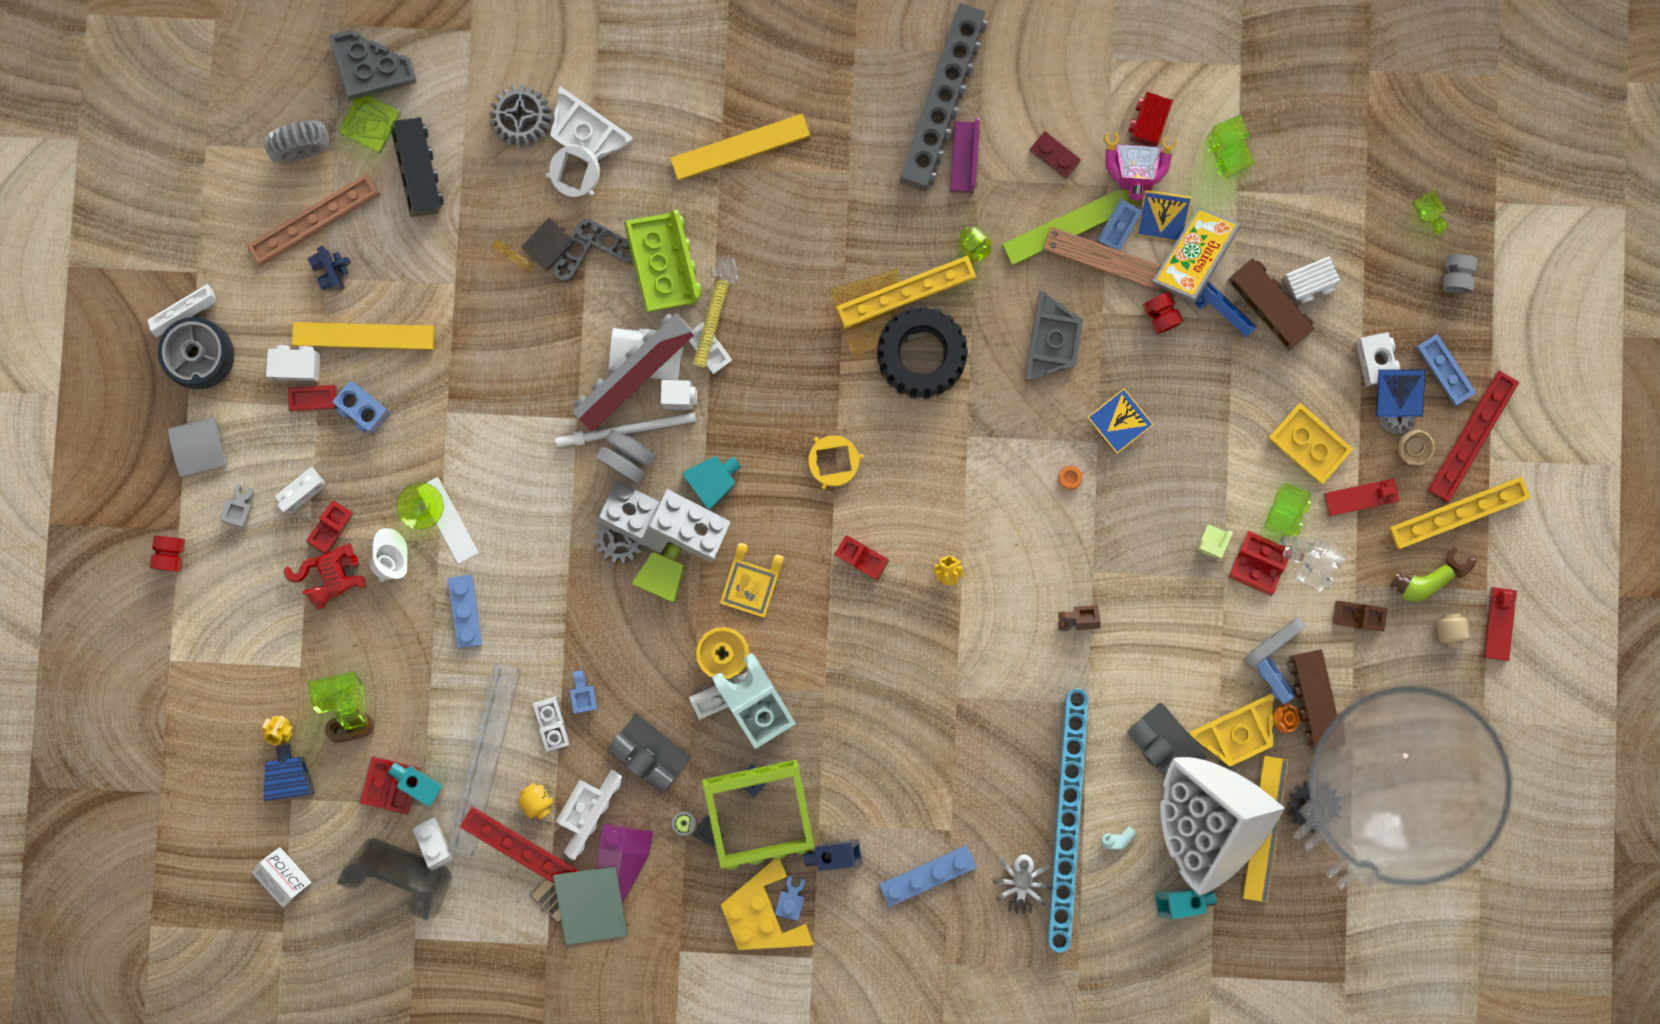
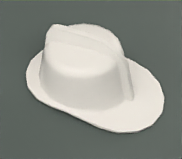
[369,528,407,582]

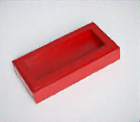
[288,385,337,412]

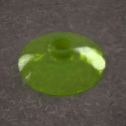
[396,482,444,530]

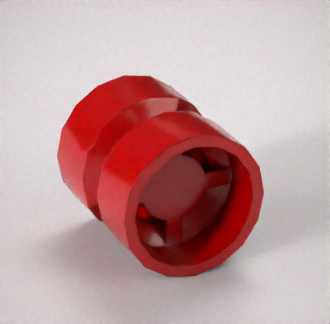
[1142,292,1184,335]
[149,535,185,572]

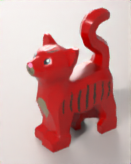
[283,543,367,610]

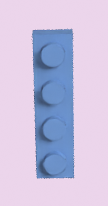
[879,845,977,907]

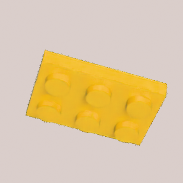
[1267,403,1354,485]

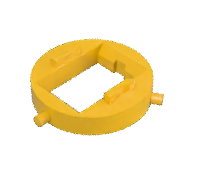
[808,435,864,490]

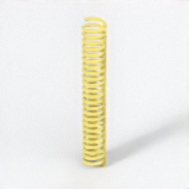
[693,281,729,367]

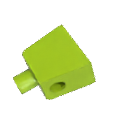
[632,543,685,603]

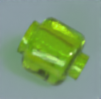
[958,226,992,261]

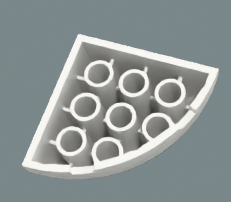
[1161,757,1285,895]

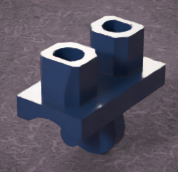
[308,246,351,291]

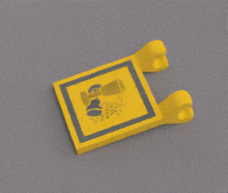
[720,543,784,618]

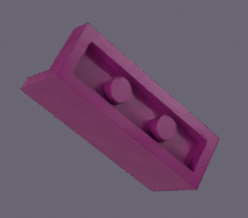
[951,118,980,194]

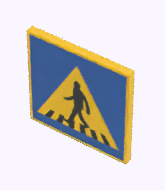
[1136,190,1192,241]
[1087,388,1154,454]

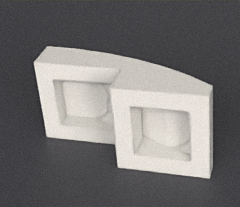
[689,321,732,374]

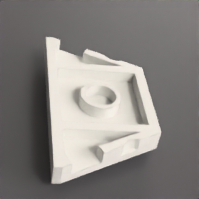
[550,86,634,164]

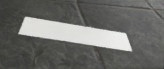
[417,477,479,564]

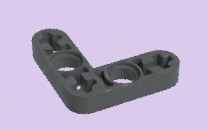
[553,219,633,282]

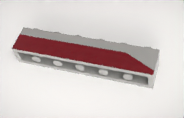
[572,313,696,432]

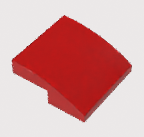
[1228,531,1292,596]
[359,756,420,815]

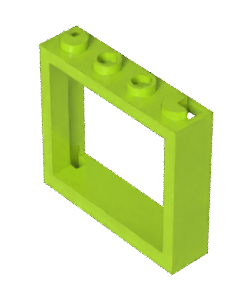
[702,760,815,870]

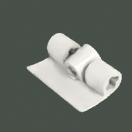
[608,328,683,380]

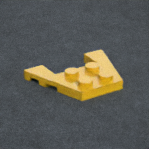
[721,859,814,950]

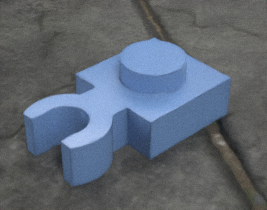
[775,875,805,921]

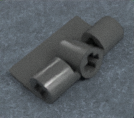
[1126,703,1207,777]
[607,714,691,794]

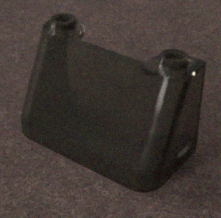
[337,838,452,920]

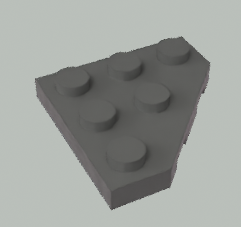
[329,30,417,100]

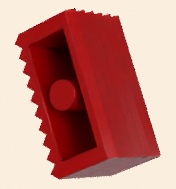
[1128,92,1173,147]

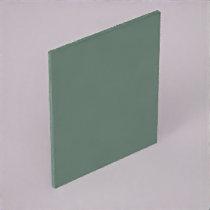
[553,866,628,945]

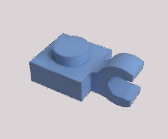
[569,670,598,713]

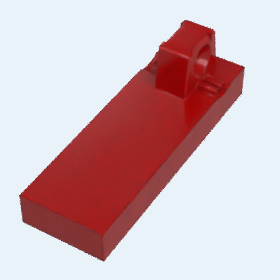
[1324,478,1400,516]
[1483,587,1517,661]

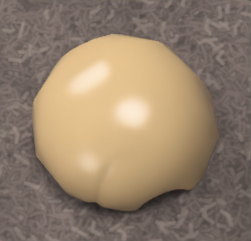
[1398,430,1435,466]

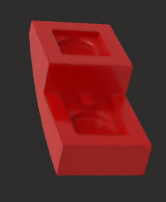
[306,500,353,554]
[834,535,890,581]

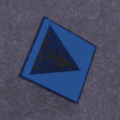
[1375,369,1426,417]

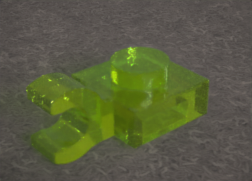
[1412,190,1448,235]

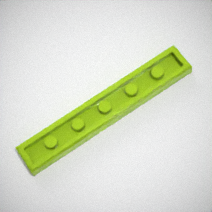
[1002,189,1139,266]

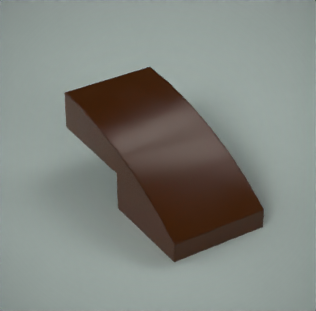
[1333,601,1388,632]

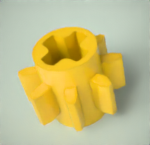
[934,556,964,586]
[262,716,293,746]

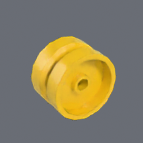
[696,627,750,680]

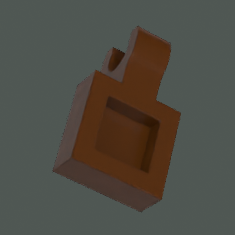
[1058,605,1101,631]

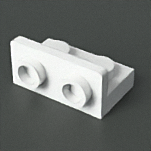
[276,467,327,514]

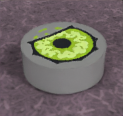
[672,811,696,836]

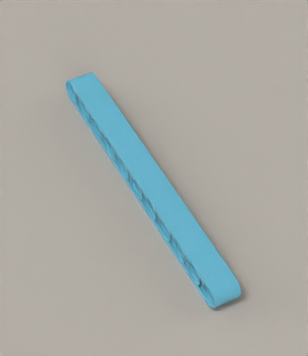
[1047,689,1089,953]

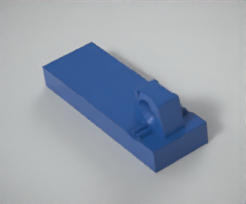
[1193,281,1257,337]

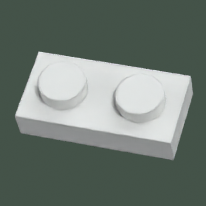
[413,817,453,871]

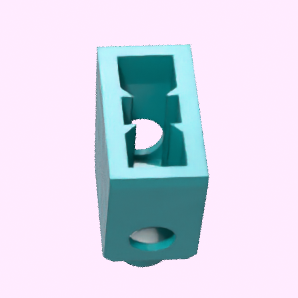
[682,456,742,511]
[387,763,443,807]
[1155,887,1216,919]

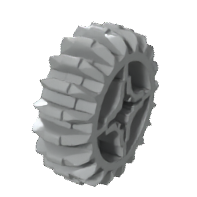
[489,84,553,148]
[264,120,329,163]

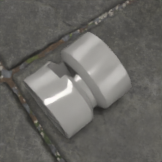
[1442,254,1478,294]

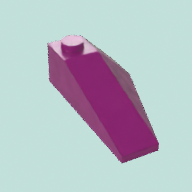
[596,823,653,903]

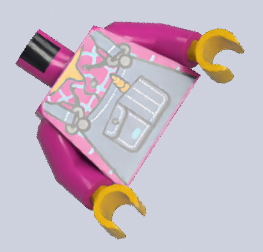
[1103,132,1177,201]

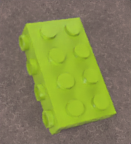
[623,210,702,313]

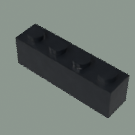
[390,117,443,217]

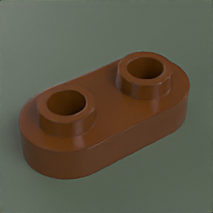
[325,712,374,743]

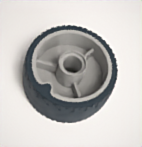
[158,317,234,389]

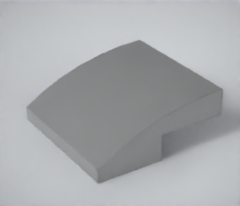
[168,417,227,477]

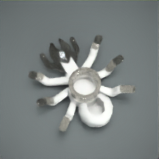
[993,854,1052,915]

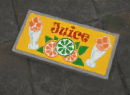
[1153,207,1240,303]

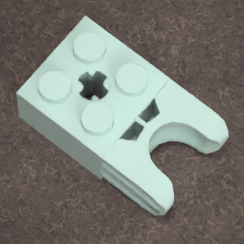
[712,653,796,749]

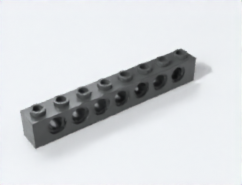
[900,3,988,191]

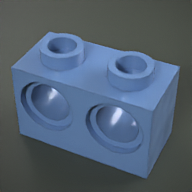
[333,380,391,434]

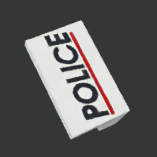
[252,847,312,908]

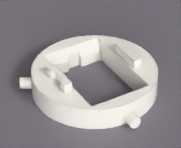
[546,142,600,197]

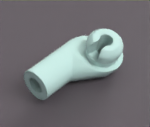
[1102,826,1137,850]

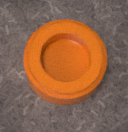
[1058,466,1082,490]

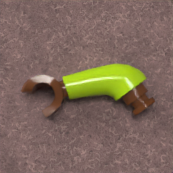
[1390,547,1477,602]

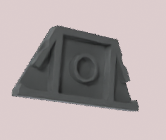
[1025,291,1083,381]

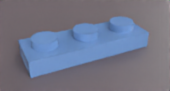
[1415,334,1476,407]
[448,575,483,649]

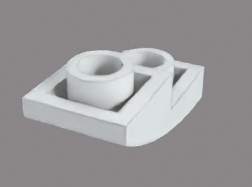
[533,696,569,752]

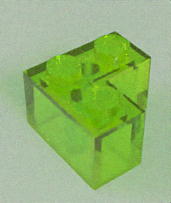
[1206,115,1255,179]
[308,671,368,730]

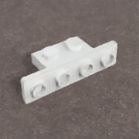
[556,769,622,860]

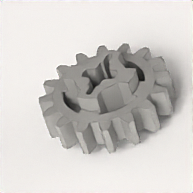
[594,512,645,564]

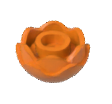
[1273,703,1301,734]

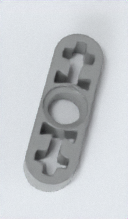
[1243,617,1306,667]

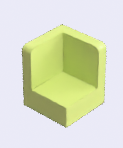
[1196,525,1233,560]

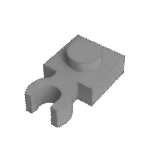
[220,484,254,529]

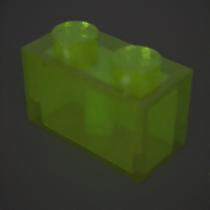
[1263,482,1312,539]

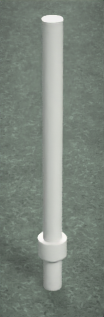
[555,412,696,447]

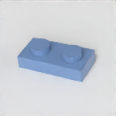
[1097,199,1142,251]
[1256,655,1295,704]

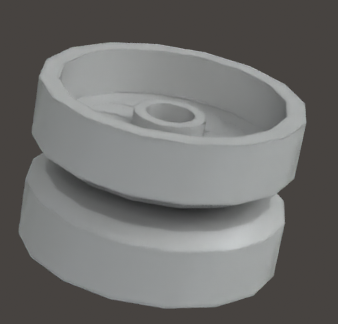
[595,429,656,485]

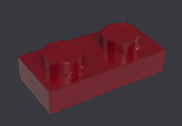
[1029,131,1081,179]

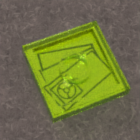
[338,96,401,154]

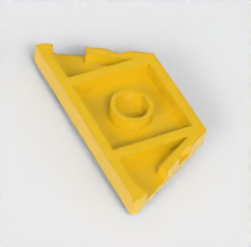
[1188,693,1274,766]

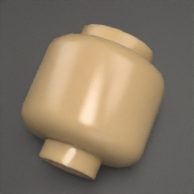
[1436,613,1470,648]

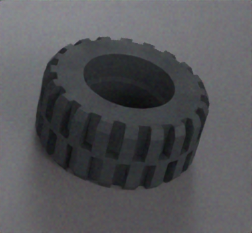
[877,306,968,399]

